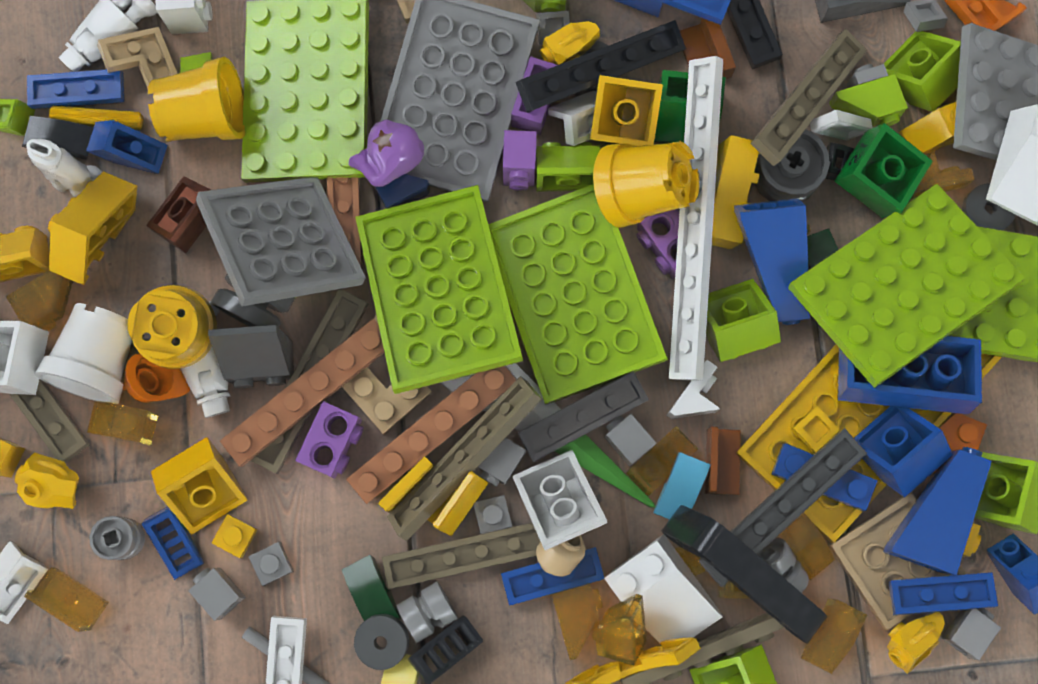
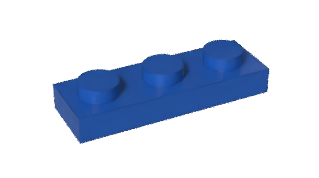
[27,69,124,109]
[771,443,878,512]
[501,547,605,606]
[889,572,998,616]

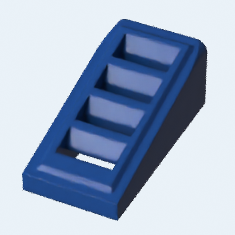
[142,506,204,580]

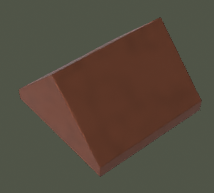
[146,176,211,254]

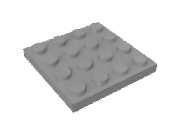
[953,23,1038,160]
[196,177,366,307]

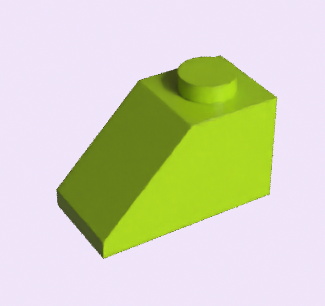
[829,74,908,127]

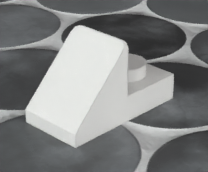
[667,360,720,419]

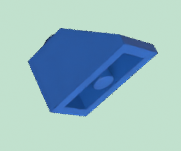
[86,120,168,174]

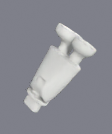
[58,0,157,72]
[26,139,102,197]
[173,301,230,418]

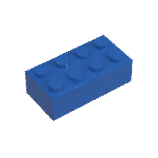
[838,336,982,415]

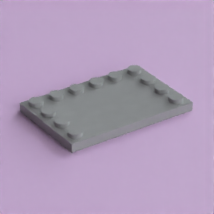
[380,0,540,202]

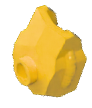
[540,21,600,65]
[15,453,79,509]
[887,612,945,674]

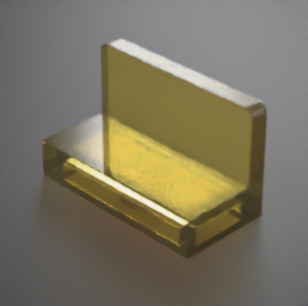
[24,567,109,632]

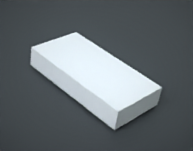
[810,110,873,141]

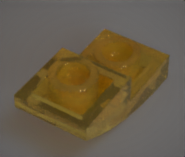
[626,426,698,496]

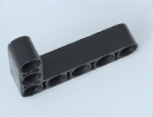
[661,505,828,644]

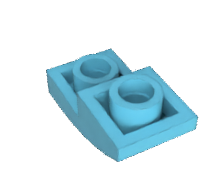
[653,452,711,520]

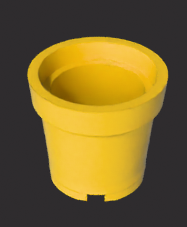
[148,56,245,142]
[593,141,699,228]
[127,285,217,369]

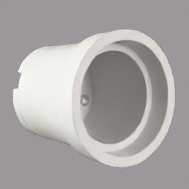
[35,303,132,405]

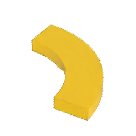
[565,637,701,684]

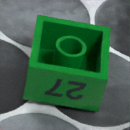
[834,123,933,219]

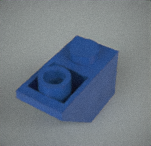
[986,533,1038,615]

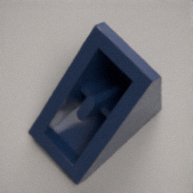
[374,174,430,209]

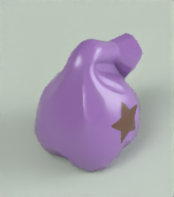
[348,120,424,187]

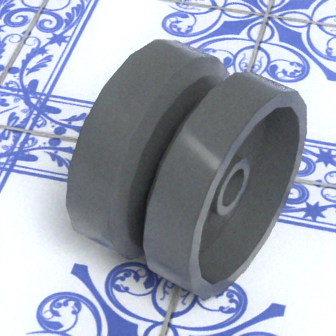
[754,129,830,202]
[210,274,295,327]

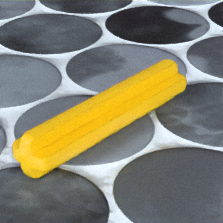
[49,106,143,130]

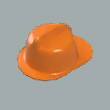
[122,353,190,403]

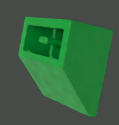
[654,70,726,143]

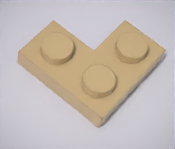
[97,27,178,89]
[342,367,432,435]

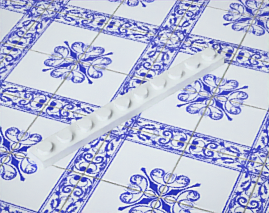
[669,56,723,380]

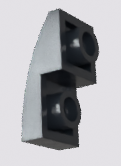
[22,116,94,160]

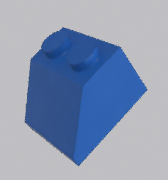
[854,406,953,498]

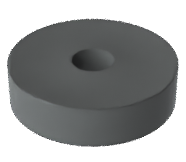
[962,183,1015,231]
[354,614,409,670]

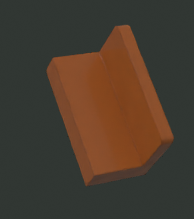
[680,18,736,79]
[705,426,741,496]

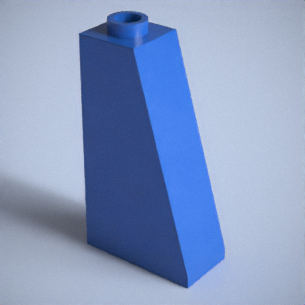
[734,199,810,325]
[883,447,992,575]

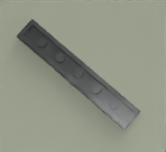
[698,428,867,587]

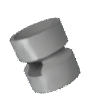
[89,516,145,560]
[758,538,809,593]
[397,582,458,643]

